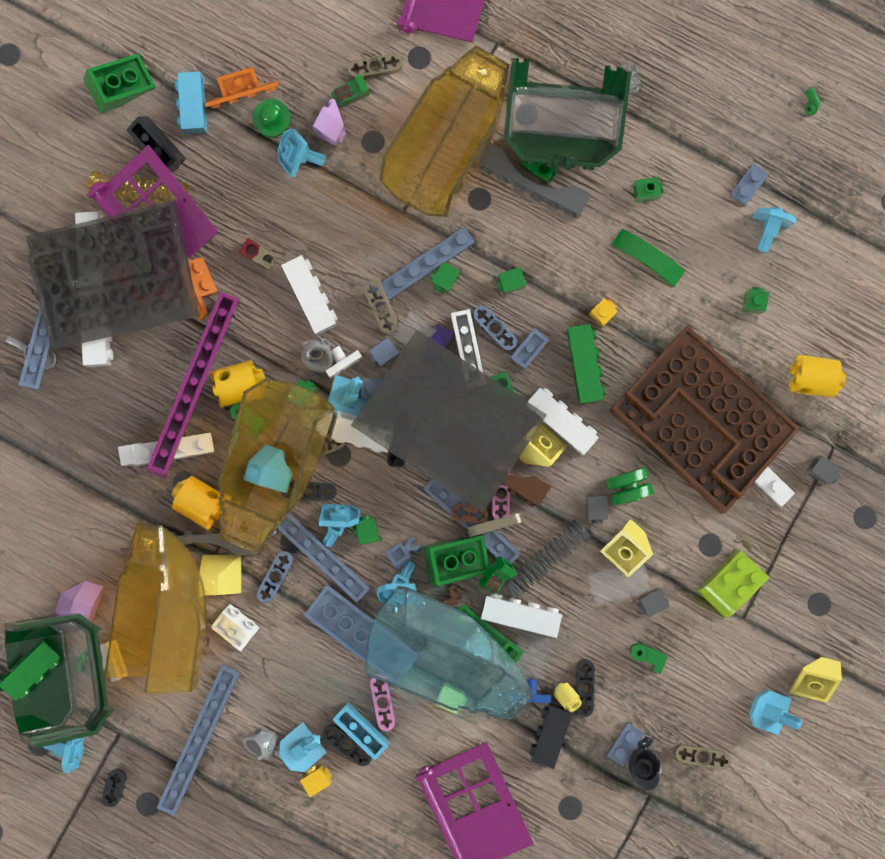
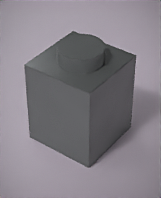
[806,455,841,485]
[586,496,608,524]
[637,588,670,617]

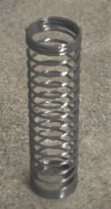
[504,519,591,599]

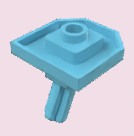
[278,128,326,177]
[751,207,797,252]
[327,375,369,416]
[319,504,360,547]
[377,561,419,605]
[749,689,802,735]
[278,722,327,772]
[44,737,84,773]

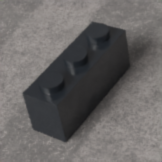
[126,116,186,172]
[529,703,573,769]

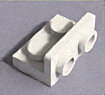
[211,604,259,652]

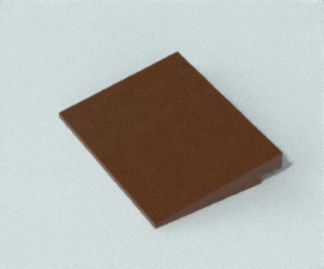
[609,325,801,514]

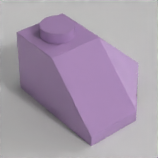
[313,98,346,147]
[55,581,104,623]

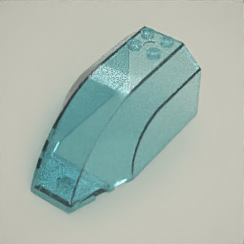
[365,586,534,720]

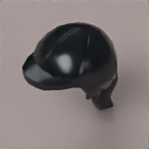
[628,736,661,790]

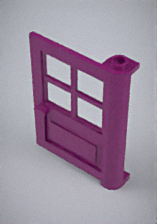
[397,0,485,43]
[87,145,219,287]
[415,742,534,859]

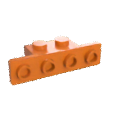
[204,66,279,109]
[177,257,218,321]

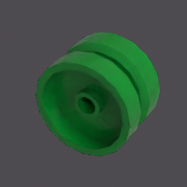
[605,467,654,505]

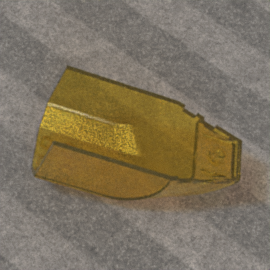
[379,46,510,217]
[218,379,335,555]
[104,522,206,693]

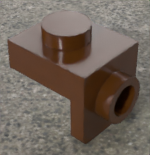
[434,585,460,614]

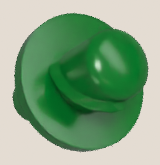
[253,99,291,138]

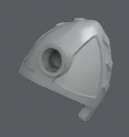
[301,338,333,372]
[243,727,277,761]

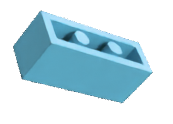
[175,71,207,134]
[332,702,389,760]

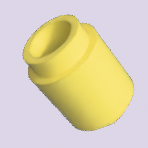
[554,683,582,712]

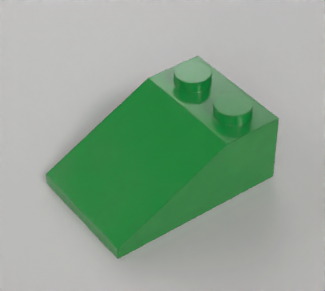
[83,53,156,113]
[423,534,490,586]

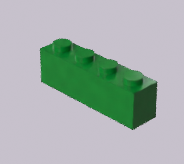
[566,324,606,405]

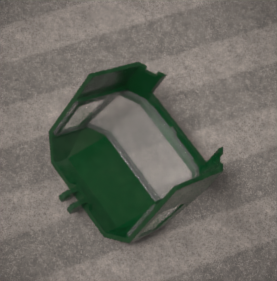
[504,58,632,170]
[0,613,114,748]

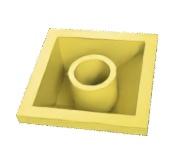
[511,420,567,467]
[600,519,653,578]
[199,555,242,595]
[789,657,842,703]

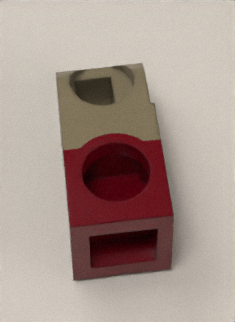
[239,238,278,271]

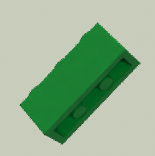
[0,639,60,701]

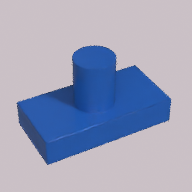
[511,679,551,703]

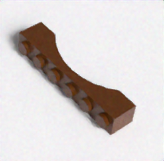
[441,423,551,507]

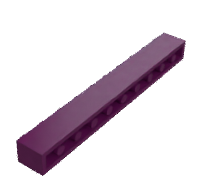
[146,292,239,479]

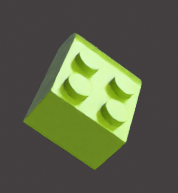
[697,549,770,618]

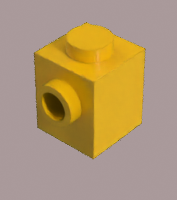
[588,298,618,328]
[300,764,332,797]

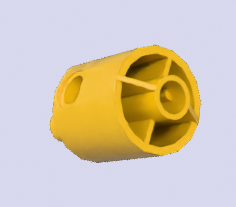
[789,355,846,398]
[210,360,266,408]
[171,476,229,530]

